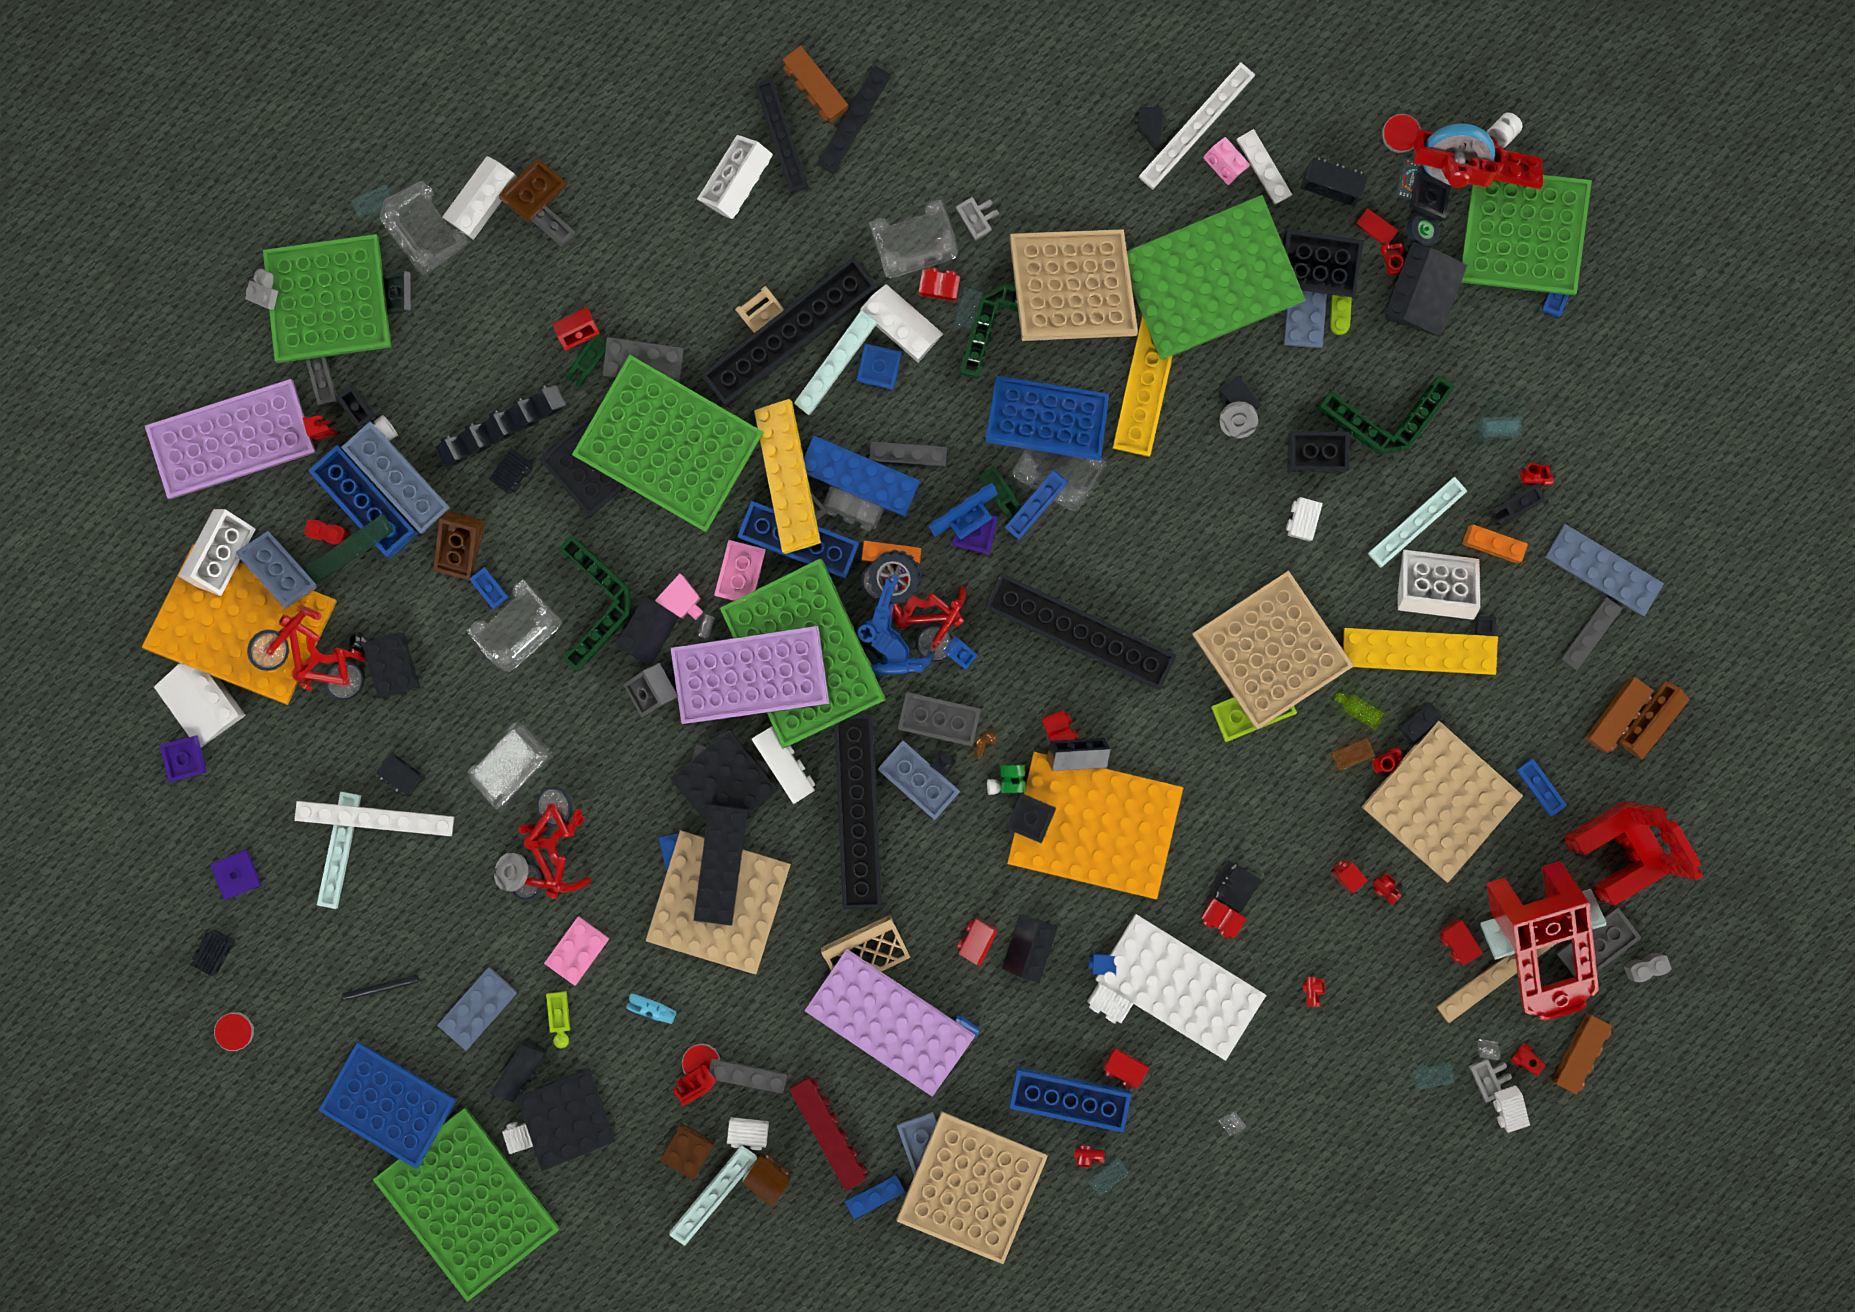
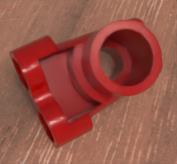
[1380,244,1404,275]
[1520,463,1553,486]
[1372,746,1402,773]
[1372,873,1402,905]
[1303,977,1325,1007]
[1511,1043,1546,1076]
[1074,1145,1105,1168]

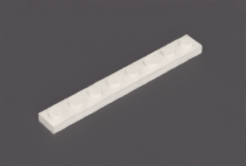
[1139,63,1255,190]
[295,801,454,836]

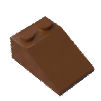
[433,511,484,580]
[742,1152,791,1207]

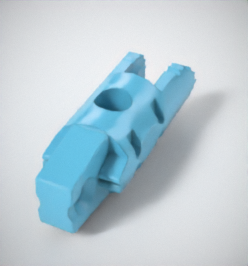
[626,994,676,1024]

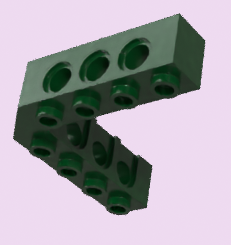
[960,284,1018,380]
[1317,375,1455,455]
[558,535,632,672]

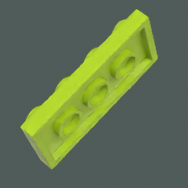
[1211,697,1297,742]

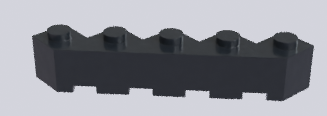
[436,385,566,468]

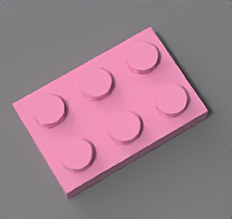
[714,540,766,601]
[544,916,610,986]

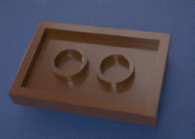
[499,158,567,223]

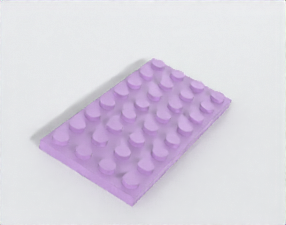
[145,379,316,499]
[671,626,829,724]
[805,949,975,1097]

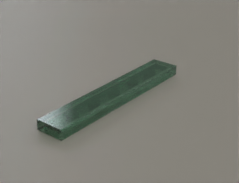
[303,515,394,585]

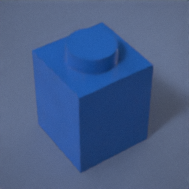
[1088,953,1117,976]

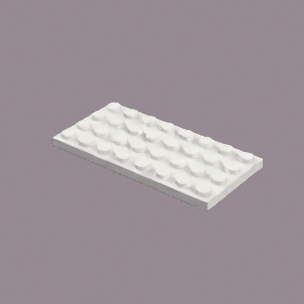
[1095,914,1266,1061]

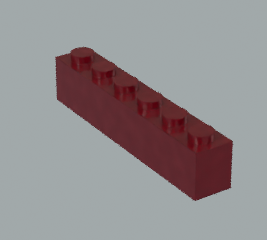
[789,1076,868,1191]

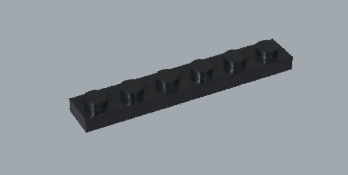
[817,65,891,174]
[754,78,808,194]

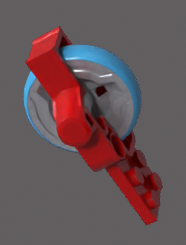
[1413,123,1544,190]

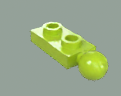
[546,991,570,1048]

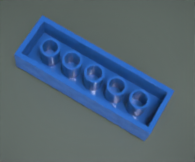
[804,436,920,518]
[309,445,420,558]
[737,501,860,580]
[1009,1067,1132,1132]

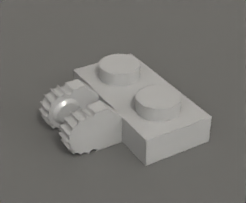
[956,197,999,241]
[245,269,278,310]
[1469,1058,1512,1103]

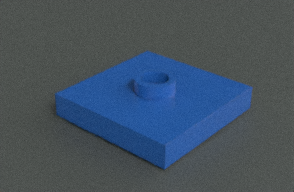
[856,344,902,390]

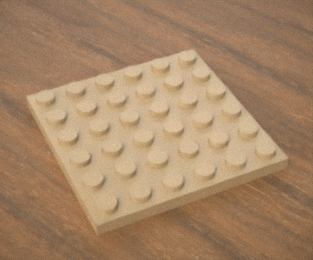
[1010,230,1138,341]
[1192,571,1354,730]
[1362,721,1523,883]
[646,830,791,975]
[896,1111,1048,1264]

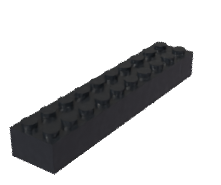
[701,257,877,407]
[985,573,1177,690]
[834,714,882,910]

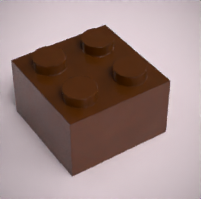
[660,1123,715,1180]

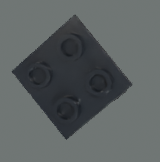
[1208,860,1261,913]

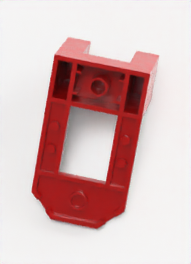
[1564,801,1703,906]
[1487,861,1599,1021]

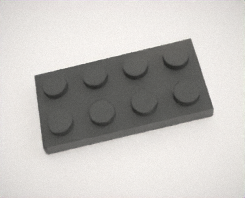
[603,337,684,383]
[898,692,981,746]
[1555,907,1641,977]

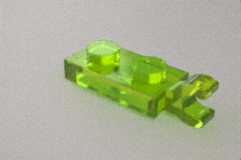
[1333,692,1385,730]

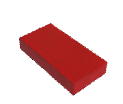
[1355,208,1398,245]

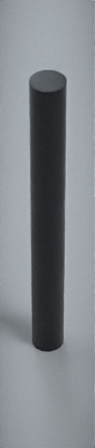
[342,975,419,1001]

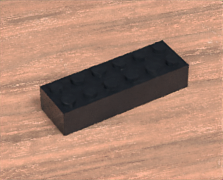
[693,803,749,926]

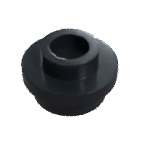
[349,632,366,651]

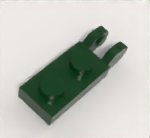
[566,335,606,388]
[978,466,1021,520]

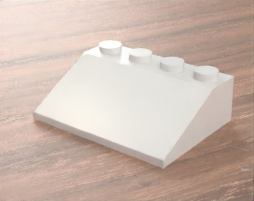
[1398,550,1480,620]
[154,663,246,747]

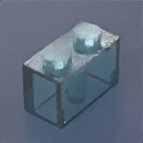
[1477,417,1522,439]

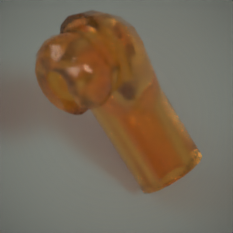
[974,732,997,758]

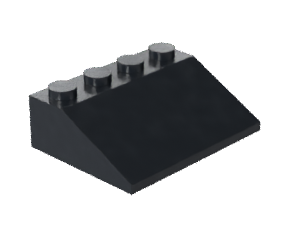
[1283,230,1364,298]
[1385,242,1468,337]

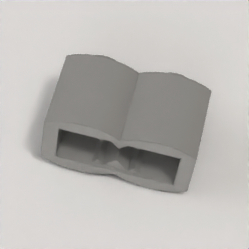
[1624,953,1671,982]

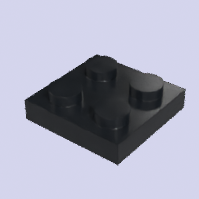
[1410,171,1451,221]
[383,271,412,315]
[1006,793,1056,844]

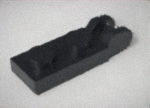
[1489,484,1545,526]

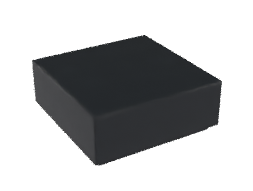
[1475,616,1496,636]

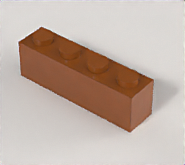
[783,45,849,123]
[1584,677,1654,753]
[1619,681,1690,760]
[1551,1013,1612,1095]

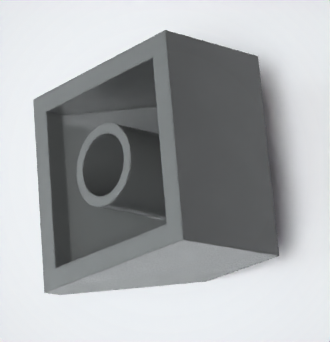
[623,663,678,717]

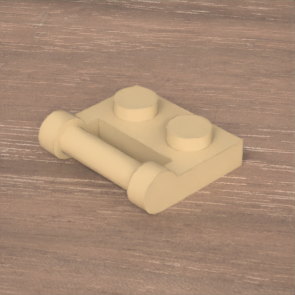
[735,286,784,333]

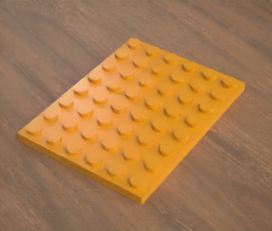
[142,544,337,705]
[1007,752,1183,899]

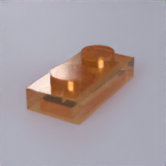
[1331,738,1375,771]

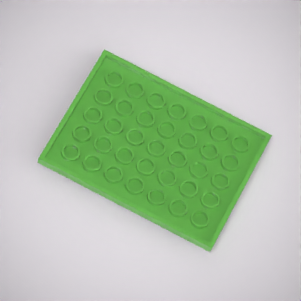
[1127,195,1305,360]
[572,355,764,532]
[720,559,886,748]
[373,1107,560,1302]

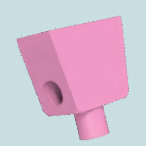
[655,574,703,620]

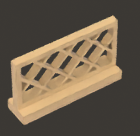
[821,915,910,972]

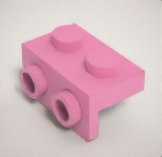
[1203,137,1250,185]

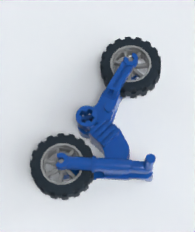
[858,550,934,683]

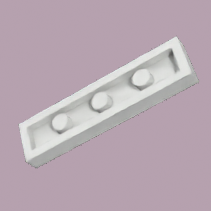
[1237,129,1292,205]

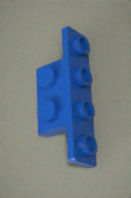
[928,483,998,540]

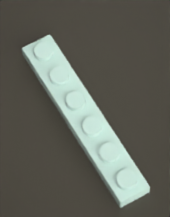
[794,310,878,415]
[1367,477,1467,568]
[317,792,361,909]
[669,1145,757,1246]

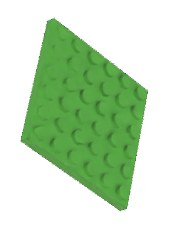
[1461,175,1592,296]
[263,234,391,363]

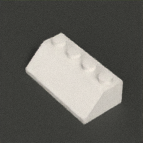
[697,135,773,219]
[442,156,517,240]
[860,284,943,363]
[179,509,256,596]
[752,726,816,804]

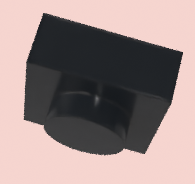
[930,750,956,777]

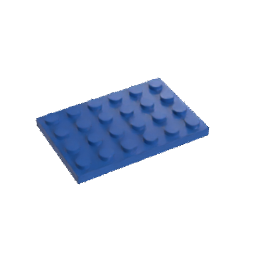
[985,375,1109,461]
[318,1042,457,1169]

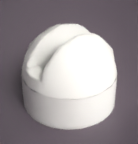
[987,779,1001,795]

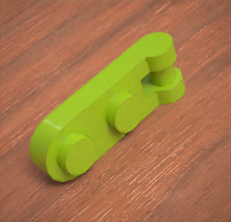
[1330,295,1352,335]

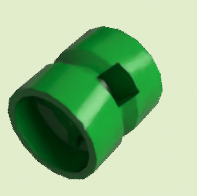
[1000,765,1026,793]

